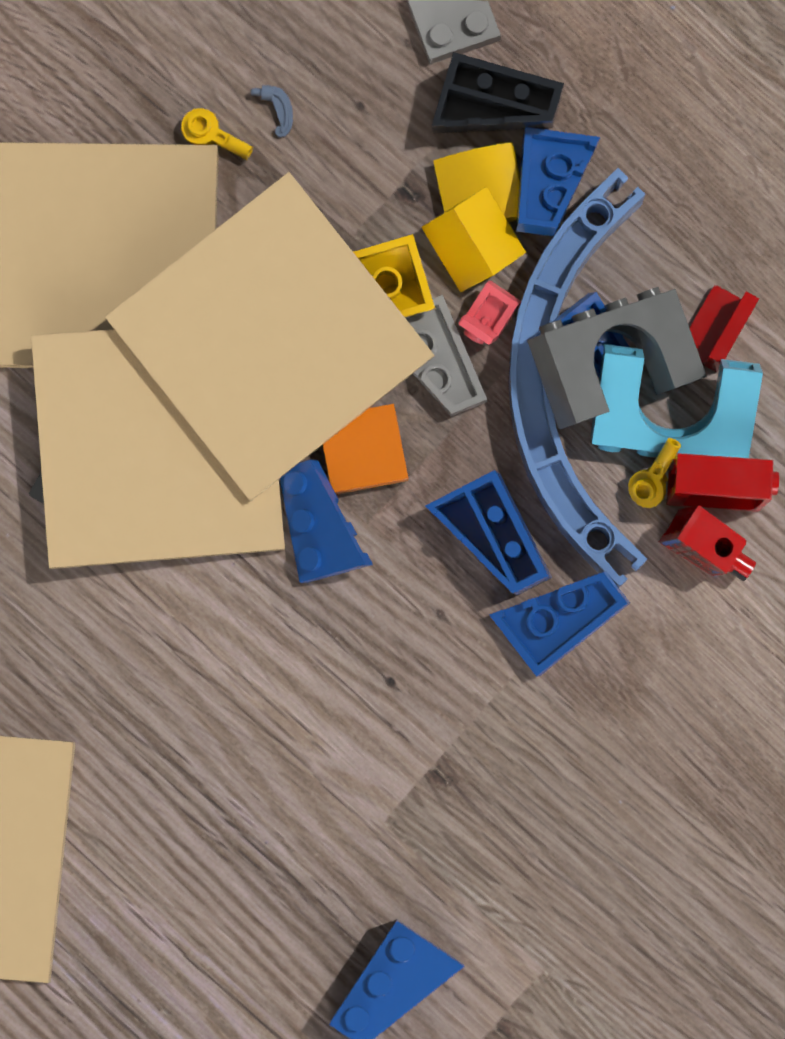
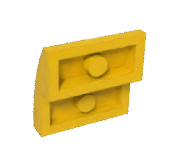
[433,142,520,222]

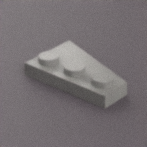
[406,295,487,417]

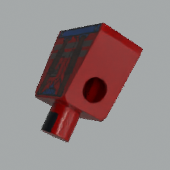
[659,505,756,581]

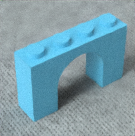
[591,344,763,458]

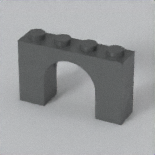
[527,287,707,430]

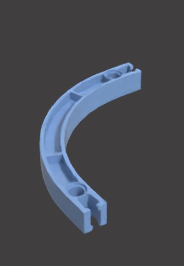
[508,168,647,588]

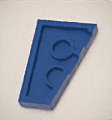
[516,127,600,236]
[280,460,373,583]
[489,572,630,677]

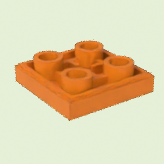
[323,404,409,494]

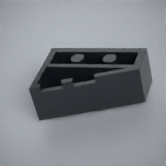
[432,52,564,134]

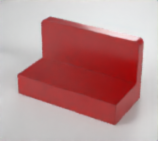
[690,285,760,373]

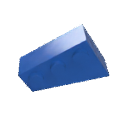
[425,470,552,595]
[329,919,465,1039]

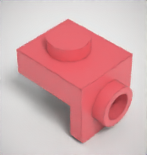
[458,280,522,345]

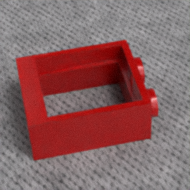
[666,453,779,512]

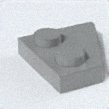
[406,0,501,65]

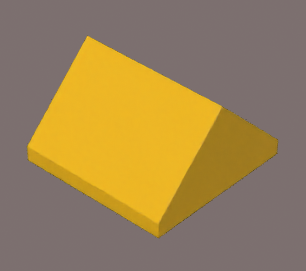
[421,186,526,292]
[353,234,435,318]

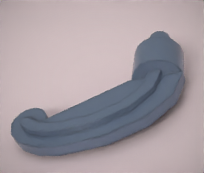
[251,85,293,138]

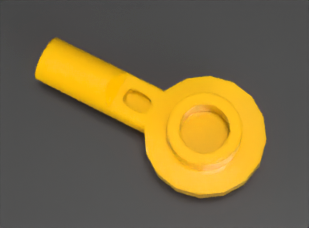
[181,108,253,160]
[628,438,681,508]

